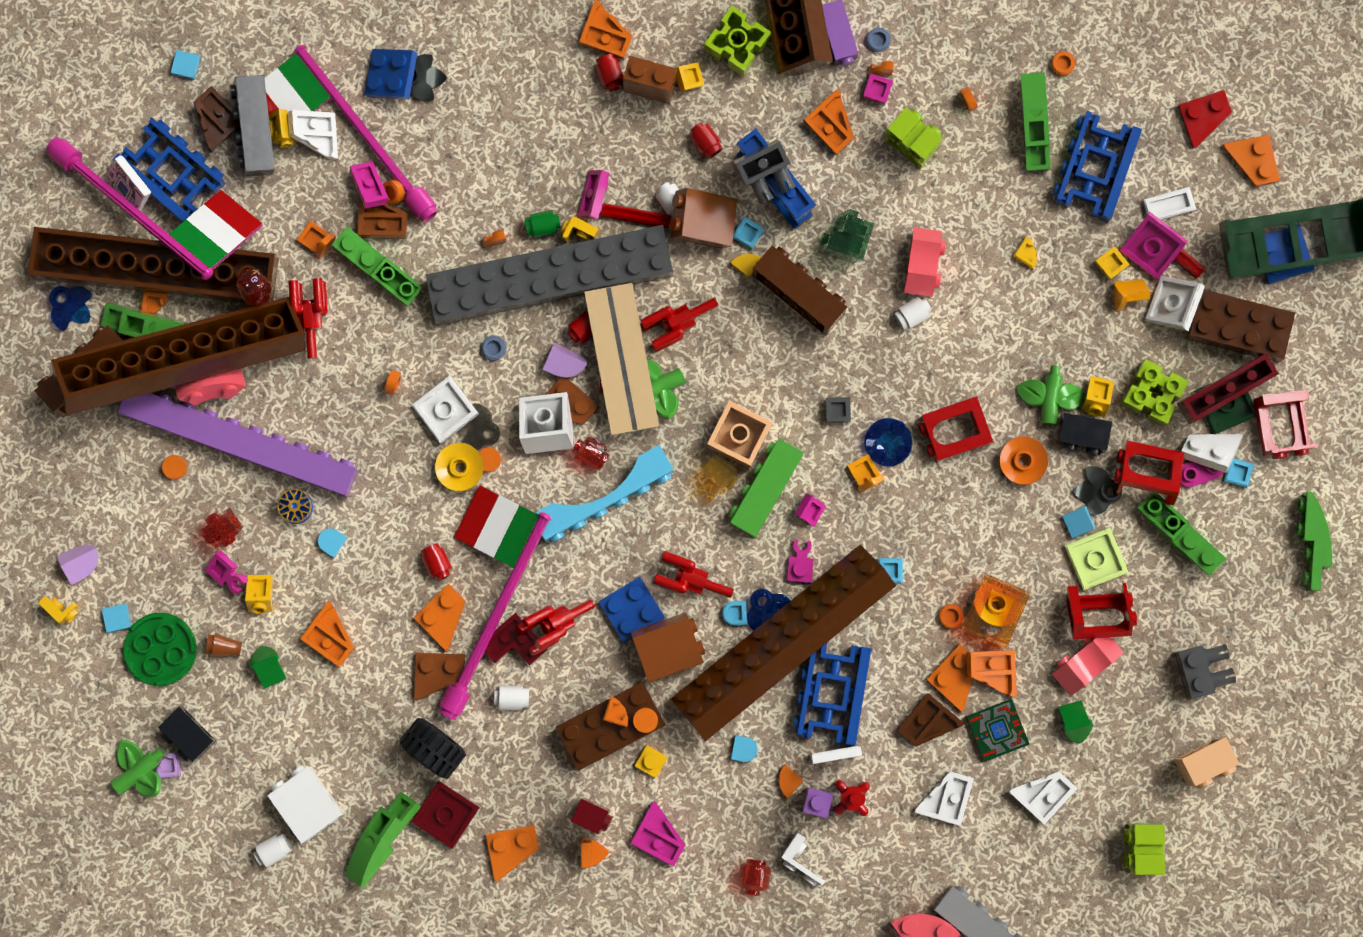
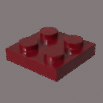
[412,781,480,849]

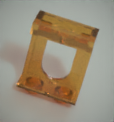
[961,573,1030,649]

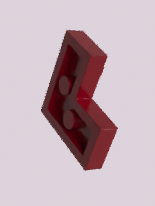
[485,613,548,666]

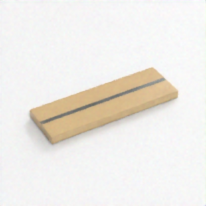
[584,283,659,436]

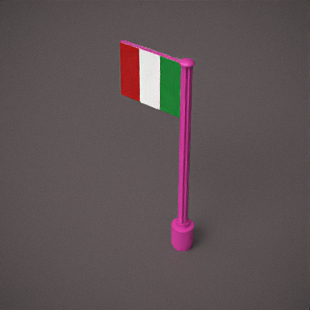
[264,45,438,223]
[46,137,263,280]
[438,485,551,720]

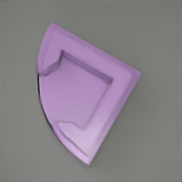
[156,752,181,778]

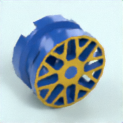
[277,489,314,524]

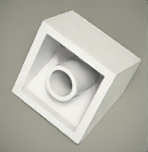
[519,392,573,454]

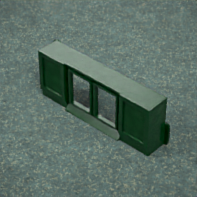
[1219,198,1363,281]

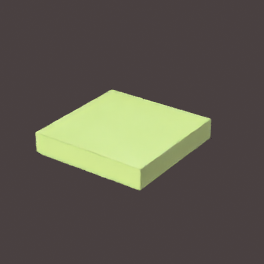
[1064,528,1129,591]

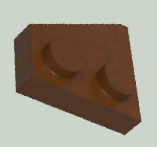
[194,86,238,153]
[897,693,965,747]

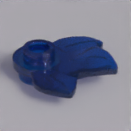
[49,286,92,331]
[747,588,791,631]

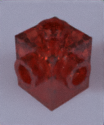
[201,507,244,549]

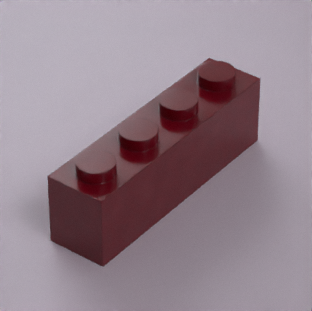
[1177,353,1279,424]
[571,797,613,834]

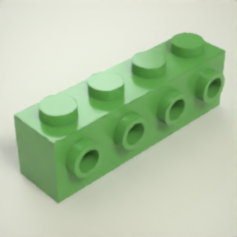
[728,438,804,539]

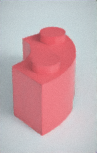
[904,227,946,297]
[175,368,246,406]
[1052,637,1124,697]
[890,913,961,937]

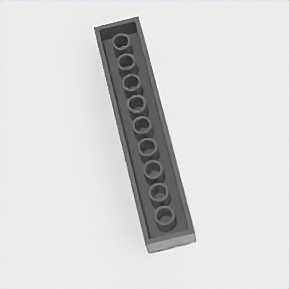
[426,225,673,326]

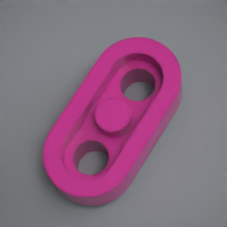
[1181,461,1224,488]

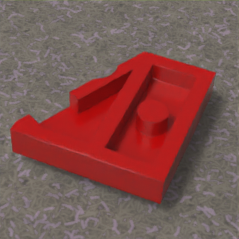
[1178,90,1232,149]

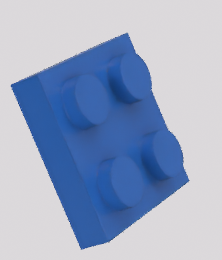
[364,49,418,100]
[1265,224,1315,285]
[599,577,665,643]

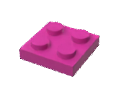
[1119,212,1188,280]

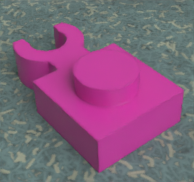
[787,540,814,583]
[204,551,248,594]

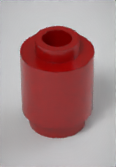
[596,54,624,92]
[689,122,723,159]
[567,311,592,344]
[421,543,453,581]

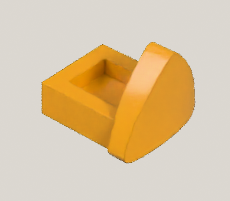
[1114,279,1150,311]
[847,454,885,493]

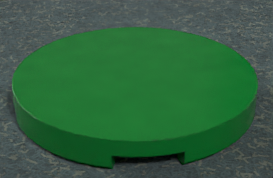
[123,613,197,686]

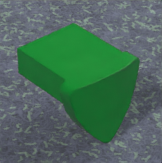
[250,646,287,688]
[1058,700,1093,744]

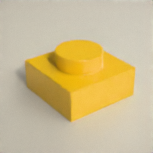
[676,62,704,92]
[1095,246,1130,281]
[635,745,668,778]

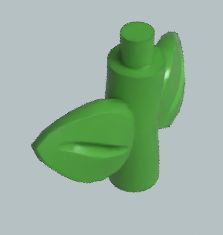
[647,359,687,419]
[1017,365,1085,425]
[110,739,165,798]

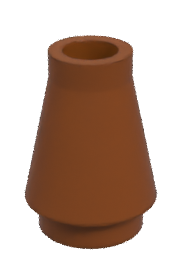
[205,633,242,657]

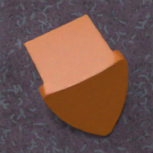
[297,220,336,260]
[581,838,609,868]

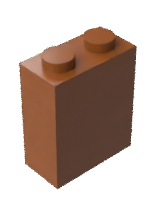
[623,56,676,104]
[669,188,737,249]
[631,612,706,683]

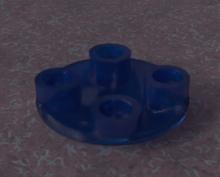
[864,418,912,467]

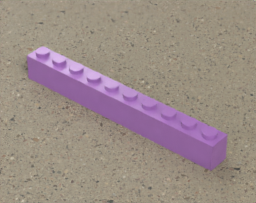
[117,392,358,497]

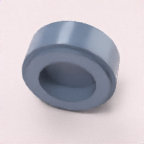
[867,28,891,52]
[482,336,506,361]

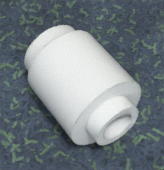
[655,182,679,217]
[894,297,932,330]
[494,685,529,710]
[254,834,292,868]

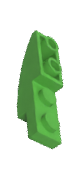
[1020,72,1051,171]
[331,227,423,306]
[101,302,188,337]
[1137,492,1226,577]
[1296,492,1332,592]
[345,792,421,889]

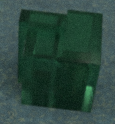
[818,209,874,264]

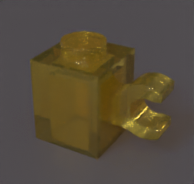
[697,453,739,502]

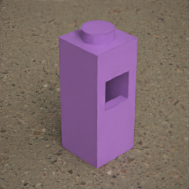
[822,0,859,67]
[801,787,833,818]

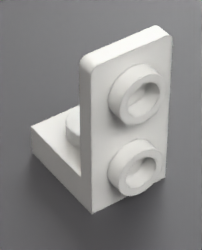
[781,832,825,886]

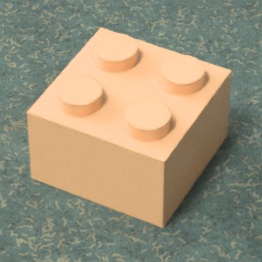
[707,401,773,469]
[1174,737,1239,788]

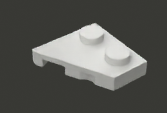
[288,110,338,160]
[1181,434,1243,473]
[914,771,974,826]
[1009,772,1077,825]

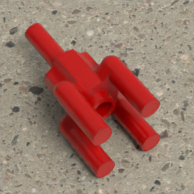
[288,278,328,359]
[640,297,719,353]
[653,551,734,598]
[516,599,595,656]
[833,780,870,817]

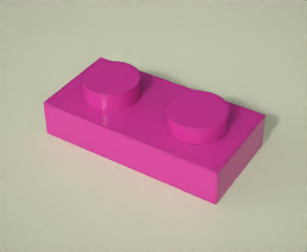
[349,161,388,209]
[577,170,610,219]

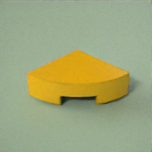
[1013,236,1037,270]
[730,254,761,279]

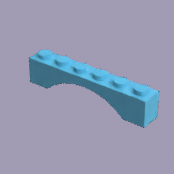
[535,445,674,543]

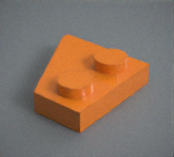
[579,0,632,60]
[803,89,854,156]
[1223,135,1280,187]
[413,583,466,651]
[300,601,355,668]
[926,644,973,712]
[966,650,1017,697]
[486,825,539,881]

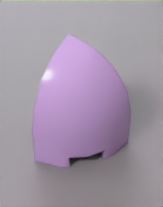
[542,343,587,378]
[57,545,98,585]

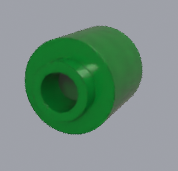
[524,210,561,238]

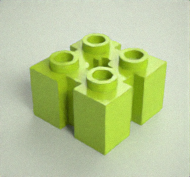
[704,5,771,77]
[884,107,943,169]
[1120,359,1189,427]
[1123,823,1165,875]

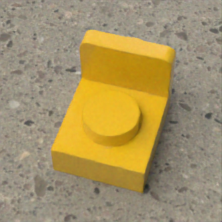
[269,109,297,148]
[560,216,599,242]
[1082,376,1114,417]
[245,575,273,614]
[38,596,80,624]

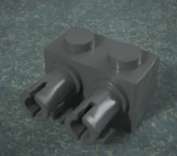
[733,139,796,204]
[1174,644,1236,700]

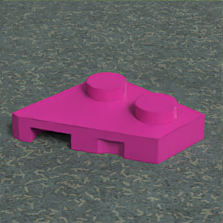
[631,801,685,867]

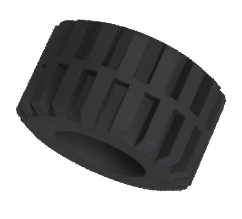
[399,718,466,779]

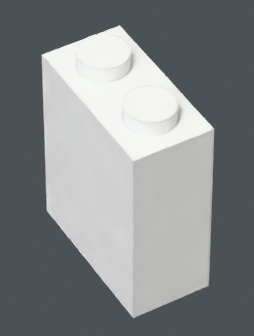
[267,765,344,844]

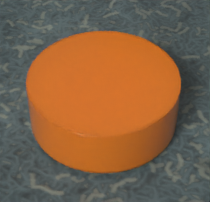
[1051,51,1075,76]
[960,86,978,112]
[383,180,404,205]
[384,370,401,395]
[479,447,501,472]
[162,455,187,480]
[938,604,963,629]
[633,708,658,733]

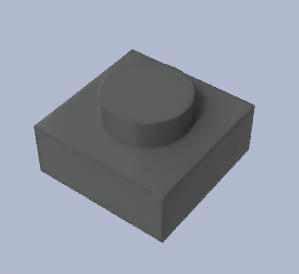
[825,397,851,423]

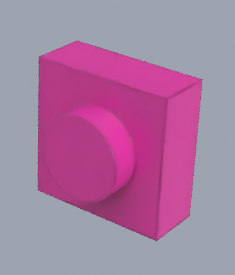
[863,74,893,105]
[794,493,826,527]

